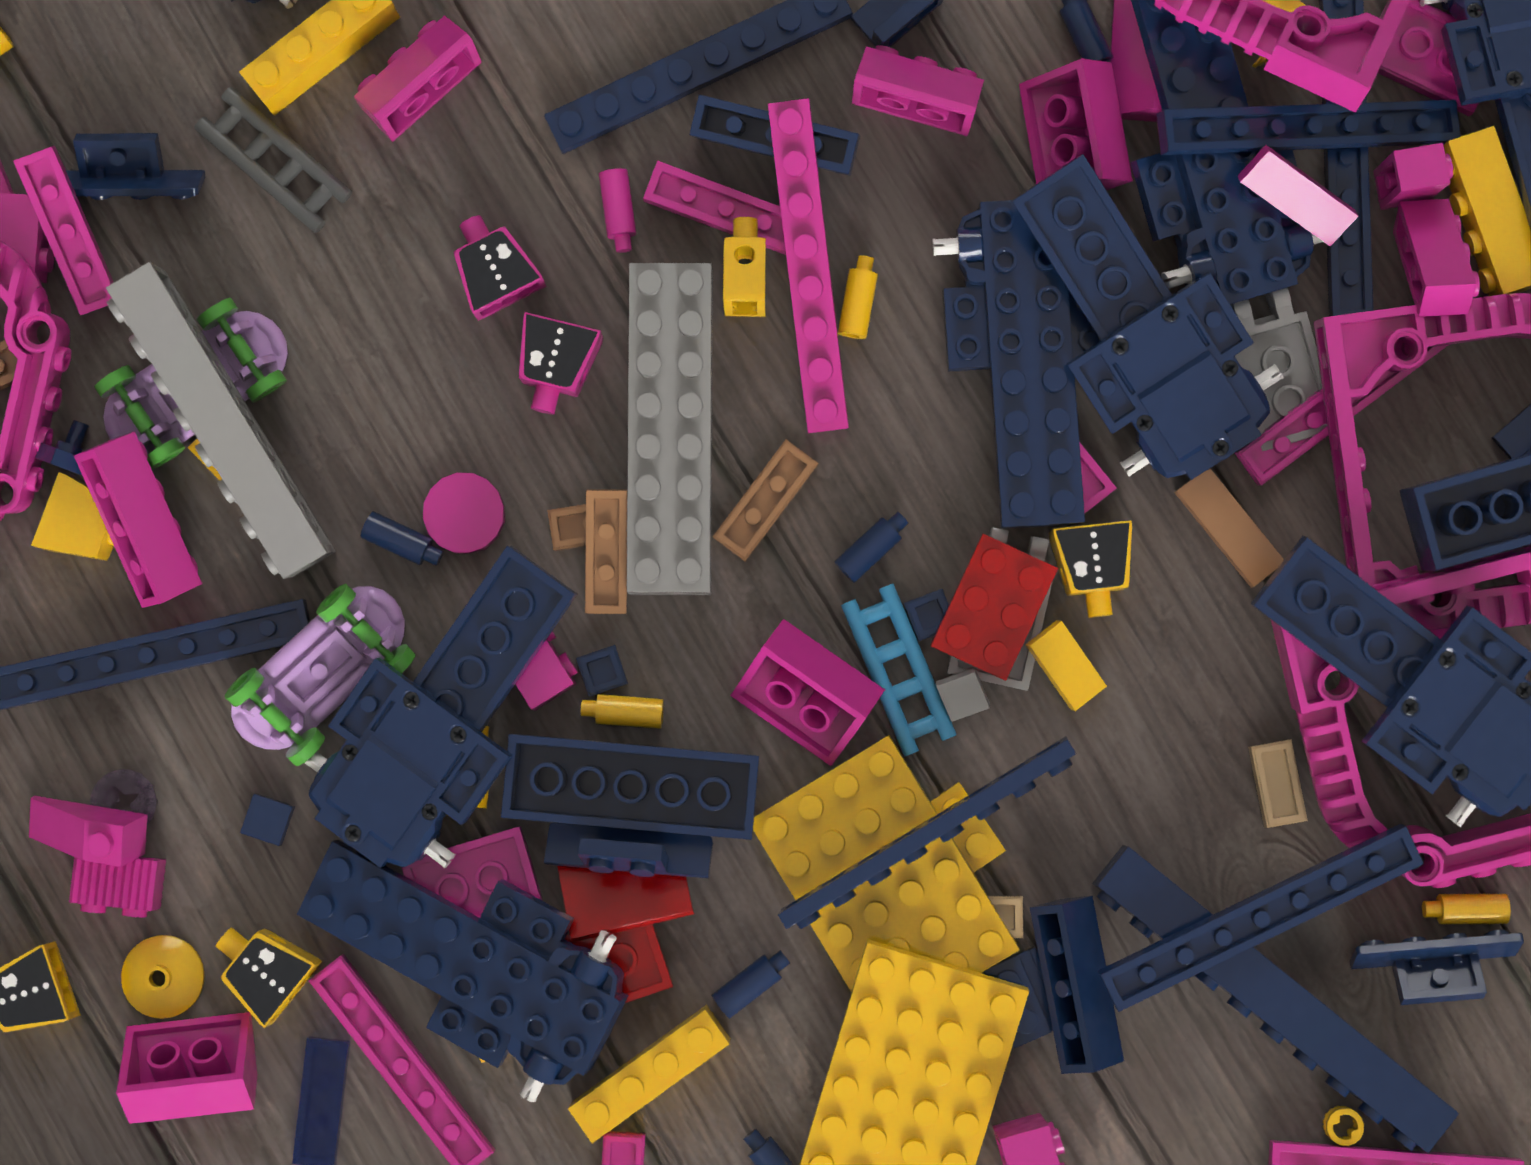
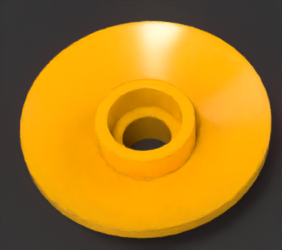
[121,935,205,1019]

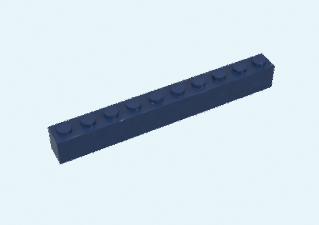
[1092,845,1459,1153]

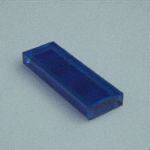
[292,1036,351,1165]

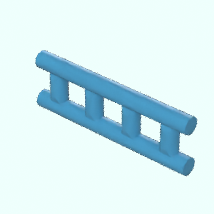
[841,583,957,757]

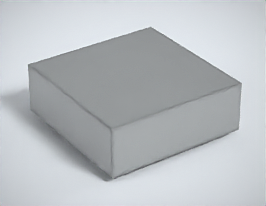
[936,667,990,722]

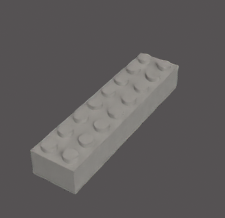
[106,262,336,579]
[627,263,713,595]

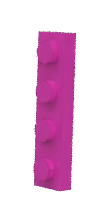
[13,146,114,316]
[643,161,786,255]

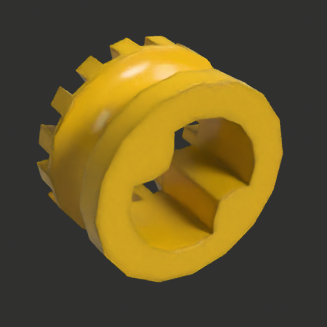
[1322,1105,1364,1146]

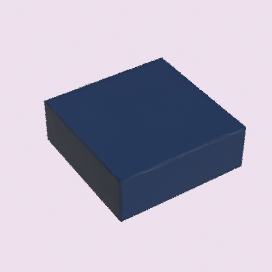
[904,589,949,642]
[576,645,628,697]
[240,793,295,846]

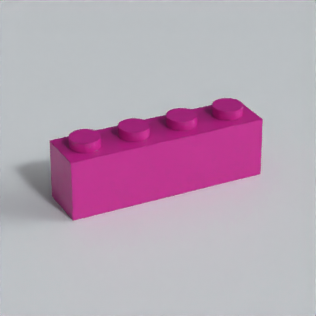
[74,431,202,608]

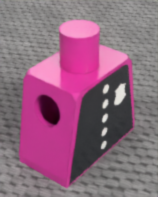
[454,215,547,321]
[519,312,604,415]

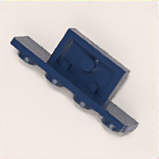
[66,133,206,200]
[544,823,713,878]
[1349,930,1524,1005]

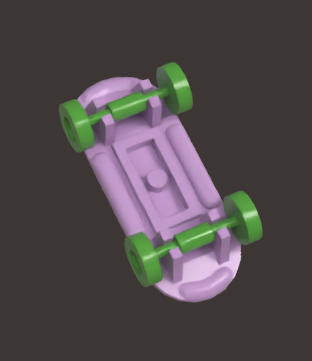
[94,298,288,470]
[225,584,415,766]

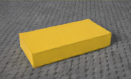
[1025,620,1107,711]

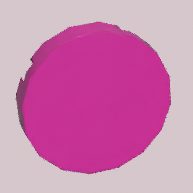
[423,473,505,554]

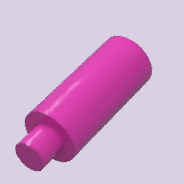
[599,168,636,253]

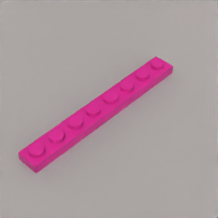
[768,98,849,433]

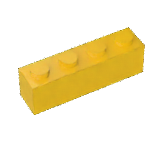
[239,0,400,116]
[1443,126,1531,296]
[568,1004,731,1143]

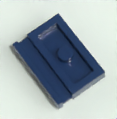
[982,946,1053,1049]

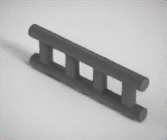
[194,87,352,233]

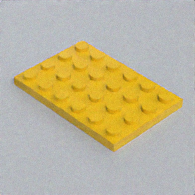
[753,735,1020,992]
[799,939,1029,1165]

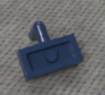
[35,420,89,475]

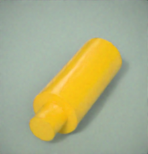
[838,255,878,339]
[581,694,664,729]
[1422,894,1511,924]

